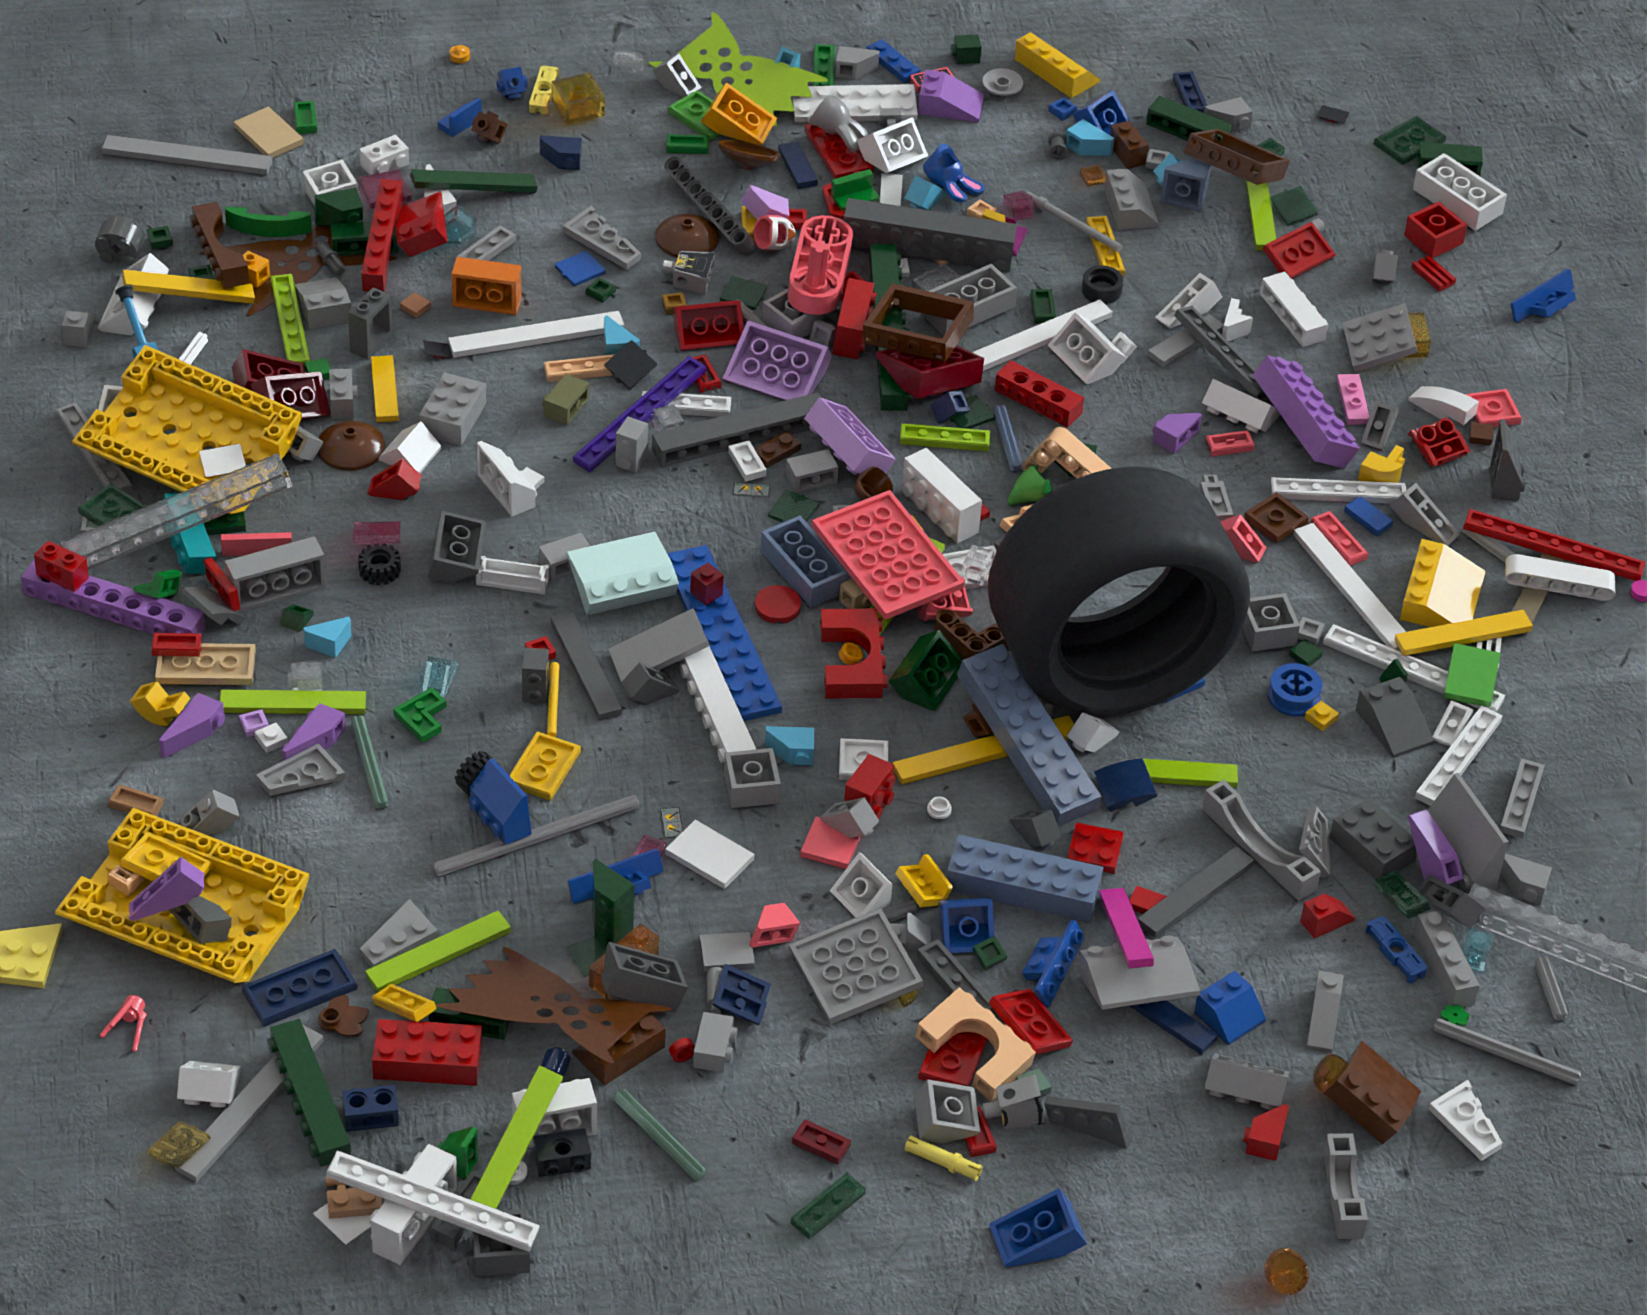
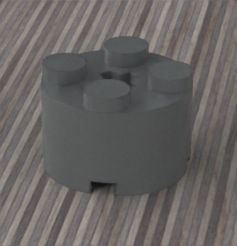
[95,215,144,265]

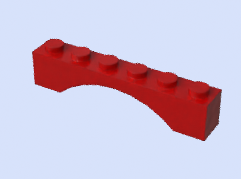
[361,179,403,292]

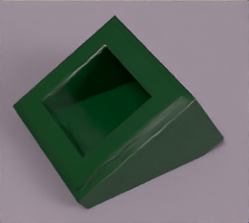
[280,604,314,632]
[1379,659,1408,683]

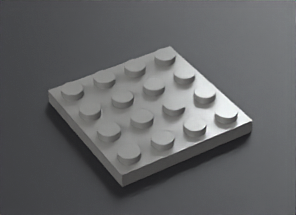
[789,908,923,1024]

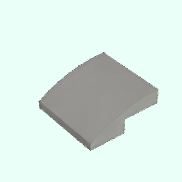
[699,932,755,972]

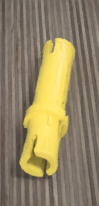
[904,1135,983,1181]

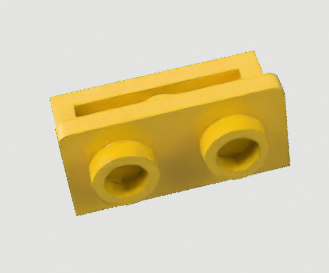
[895,854,953,907]

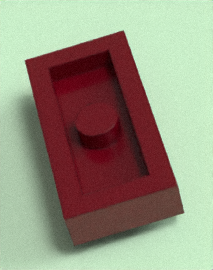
[792,1119,851,1165]

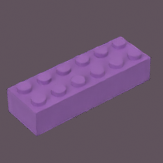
[1252,355,1360,468]

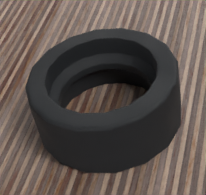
[1082,265,1123,304]

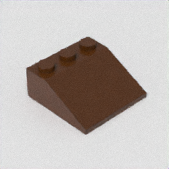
[1323,1041,1421,1144]

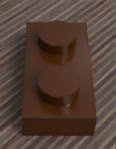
[754,431,801,468]

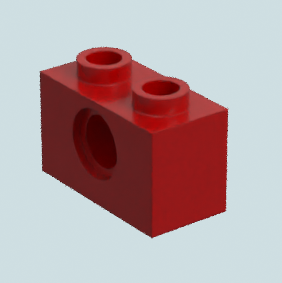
[34,541,89,592]

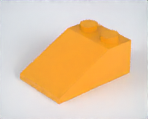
[701,83,777,146]

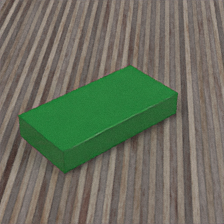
[293,101,317,134]
[666,134,708,154]

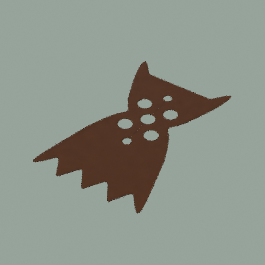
[199,225,397,316]
[435,947,672,1064]

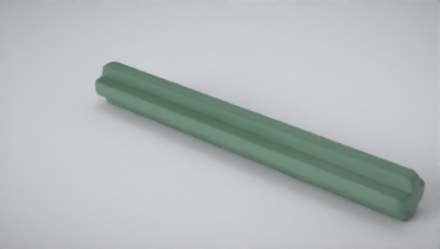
[351,715,388,809]
[615,1089,705,1181]

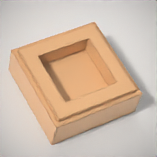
[966,199,996,219]

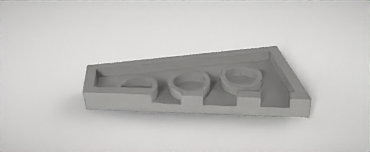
[563,205,641,270]

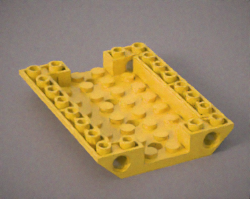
[72,345,302,514]
[55,808,309,983]

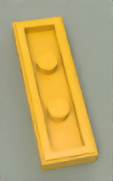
[372,984,437,1022]

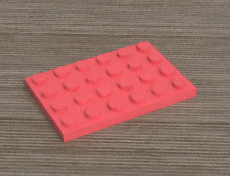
[811,490,965,620]

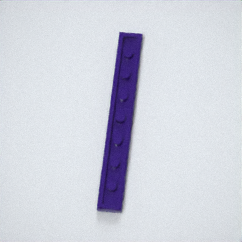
[573,356,706,473]

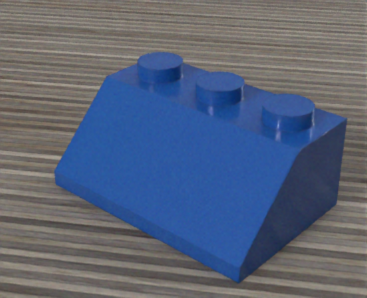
[468,758,532,845]

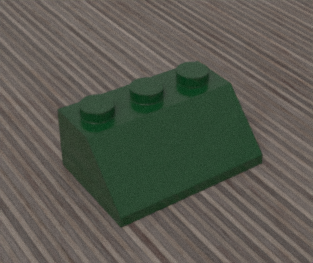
[888,630,962,711]
[592,859,634,946]

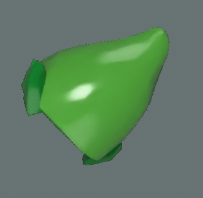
[1007,465,1052,506]

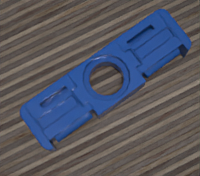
[1365,916,1428,983]

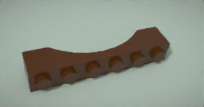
[189,202,249,289]

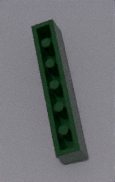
[267,1019,351,1167]

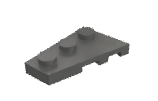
[1044,1096,1130,1149]

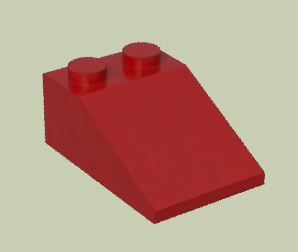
[396,192,448,257]

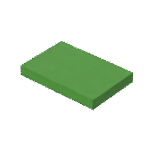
[667,90,721,142]
[1443,643,1501,708]

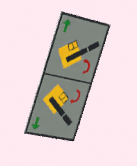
[733,482,770,497]
[660,807,683,838]

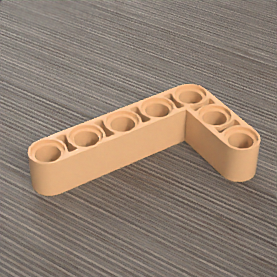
[1022,427,1112,478]

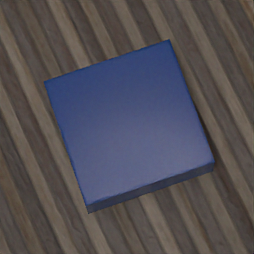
[1048,97,1078,121]

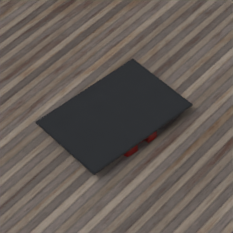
[1317,105,1350,124]
[423,340,453,359]

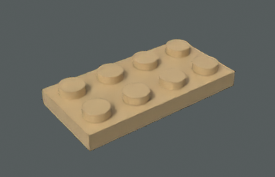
[155,643,256,685]

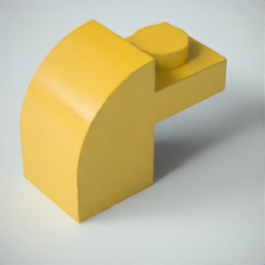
[1358,445,1405,483]
[129,681,190,726]

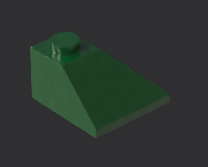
[314,187,363,225]

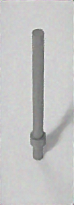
[1024,191,1122,252]

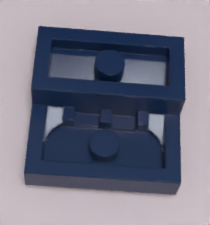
[1094,758,1158,812]
[712,964,771,1026]

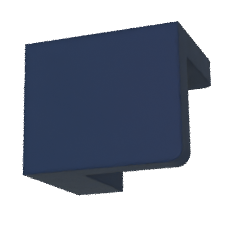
[930,391,970,423]

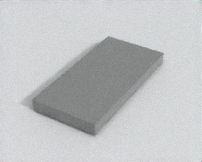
[608,608,710,682]

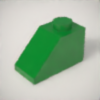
[437,1127,478,1179]

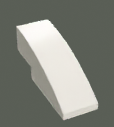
[1408,386,1479,425]

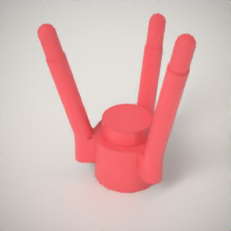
[100,995,147,1052]

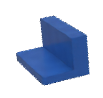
[438,98,482,137]

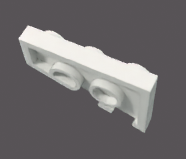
[1429,1080,1502,1161]

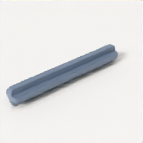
[994,405,1022,472]

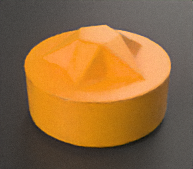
[449,45,470,64]
[839,643,863,665]

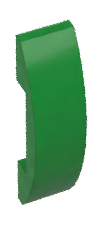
[225,206,312,237]

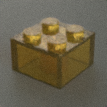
[551,72,605,125]

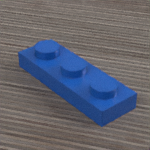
[866,39,921,84]

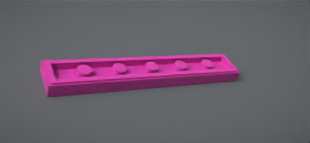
[1099,888,1154,969]

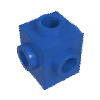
[496,67,528,99]

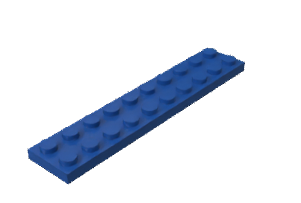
[667,545,782,721]

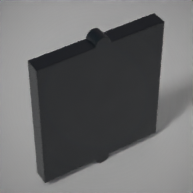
[604,340,657,390]

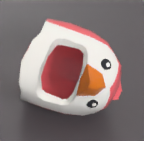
[753,215,796,251]

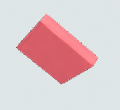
[1466,389,1522,427]
[800,816,861,869]

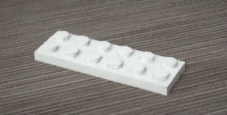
[792,84,918,123]

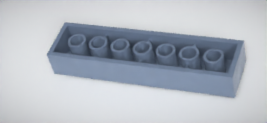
[957,644,1101,826]

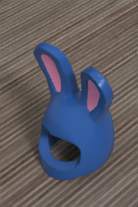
[923,143,985,203]

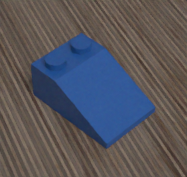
[989,1188,1087,1268]

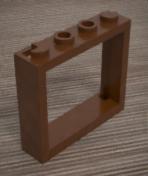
[1184,129,1290,185]
[863,283,974,362]

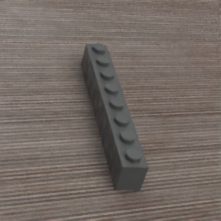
[652,392,822,467]

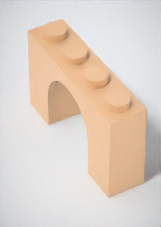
[915,987,1036,1102]

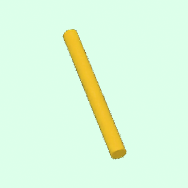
[547,662,559,737]

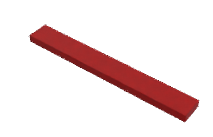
[1463,509,1646,581]

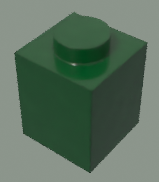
[950,34,982,64]

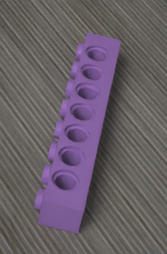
[21,560,206,634]

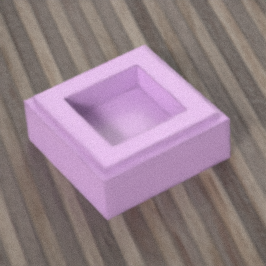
[239,709,269,738]

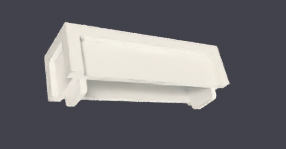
[476,556,549,594]

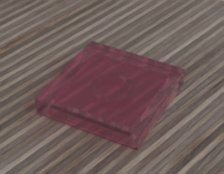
[359,169,411,209]
[353,521,401,544]

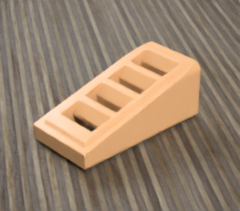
[108,864,146,896]

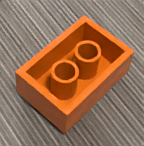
[451,257,522,315]

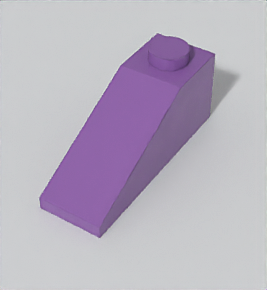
[159,693,225,758]
[129,857,204,921]

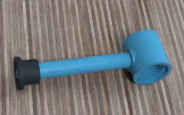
[115,285,159,359]

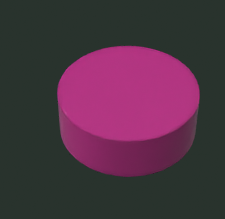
[1630,580,1647,602]

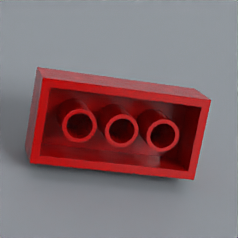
[372,1019,483,1086]

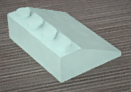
[566,532,679,616]

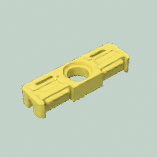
[529,66,558,115]

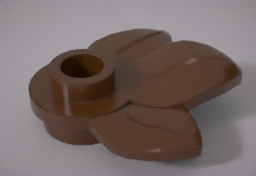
[318,995,369,1037]

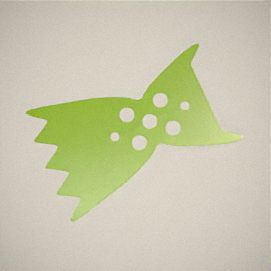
[649,12,828,126]

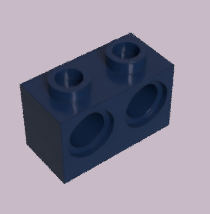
[342,1085,399,1132]

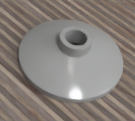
[982,68,1023,96]

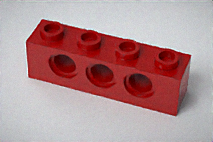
[994,360,1084,428]

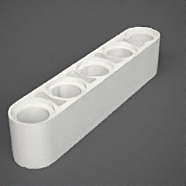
[1505,554,1615,601]

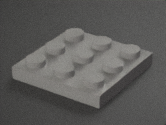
[1343,303,1418,372]

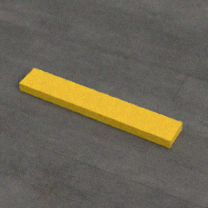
[122,270,255,304]
[1394,609,1533,656]

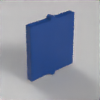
[555,251,606,287]

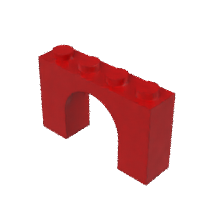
[820,608,887,699]

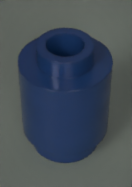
[541,1047,571,1082]

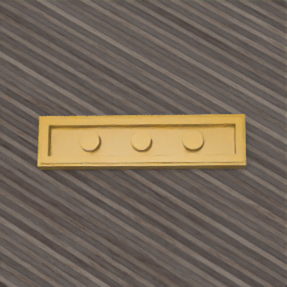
[1086,216,1125,277]
[371,355,399,422]

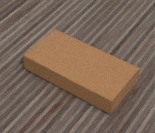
[108,784,164,816]

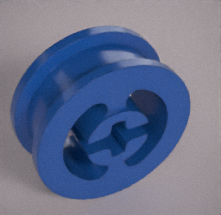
[1268,663,1323,716]

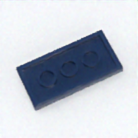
[242,949,357,1027]

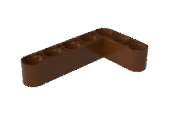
[934,609,1010,660]

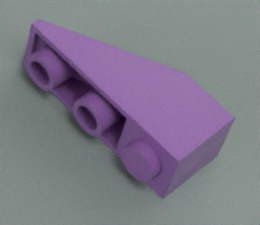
[281,703,346,761]
[1408,809,1463,884]

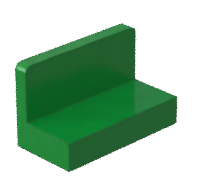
[831,169,879,211]
[133,569,182,598]

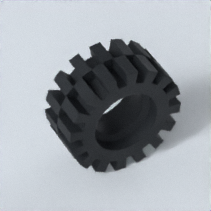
[358,543,401,585]
[455,751,500,797]

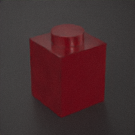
[690,562,724,605]

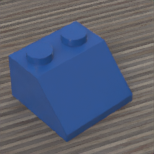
[1072,90,1130,135]
[938,898,994,953]
[1194,971,1266,1045]

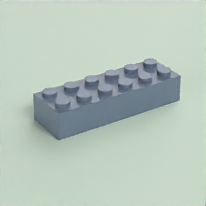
[947,834,1104,923]

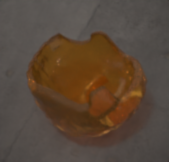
[1313,1054,1346,1096]
[1264,1247,1309,1296]

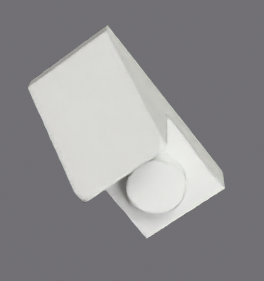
[1222,298,1253,342]

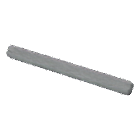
[1434,1019,1581,1085]

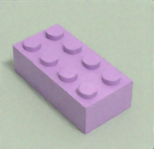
[804,397,896,475]

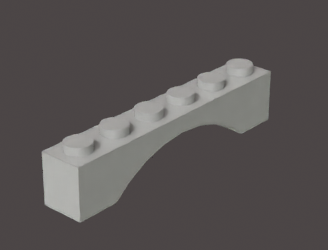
[1202,780,1321,901]

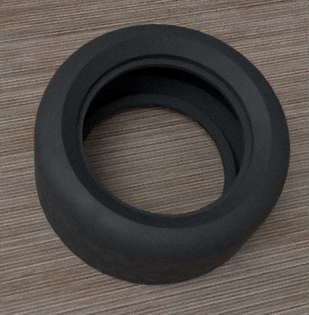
[988,467,1250,716]

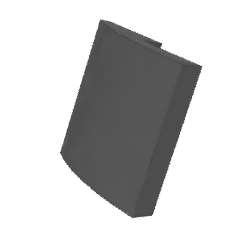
[181,587,245,625]

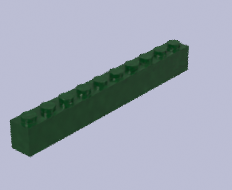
[869,244,912,411]

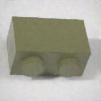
[542,374,589,425]

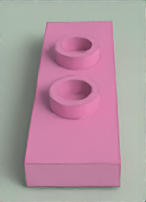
[1337,374,1370,425]

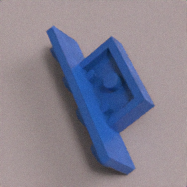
[1510,269,1576,322]
[567,849,663,904]
[1022,920,1084,1007]

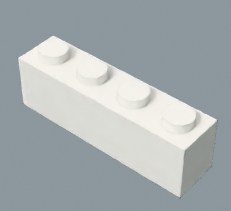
[1260,272,1328,347]

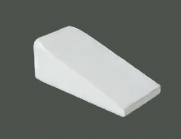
[1432,700,1473,747]

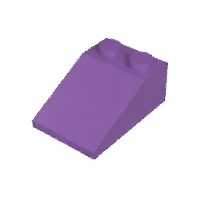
[918,70,984,122]

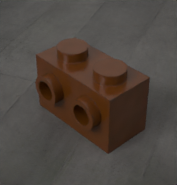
[1110,121,1149,169]

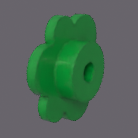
[1440,1005,1470,1026]

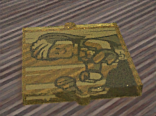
[148,1121,211,1168]

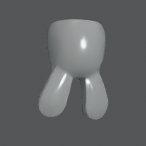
[808,95,868,152]

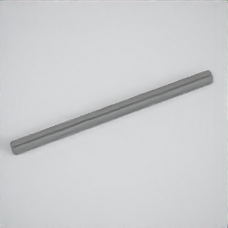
[433,795,639,876]

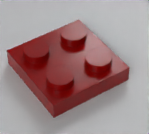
[1067,822,1124,874]

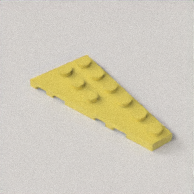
[0,923,63,988]

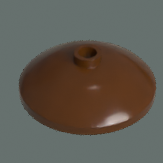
[718,140,781,170]
[655,213,719,258]
[318,420,385,471]

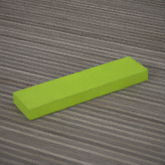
[900,423,990,452]
[1143,759,1238,788]

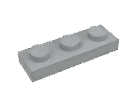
[457,225,516,261]

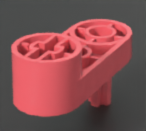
[787,215,853,315]

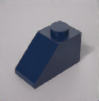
[540,135,582,170]

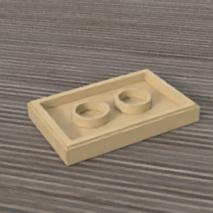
[234,106,304,158]

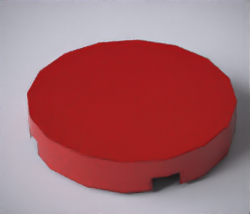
[755,585,801,623]

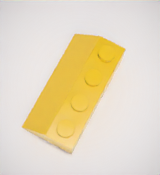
[1014,32,1100,98]

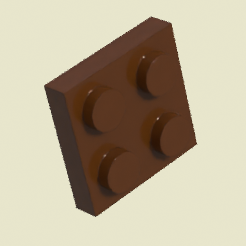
[1244,492,1309,543]

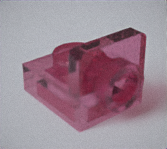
[1003,191,1034,220]

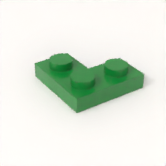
[393,687,447,743]

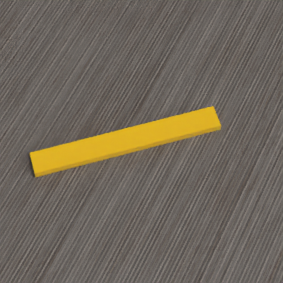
[893,715,1074,785]

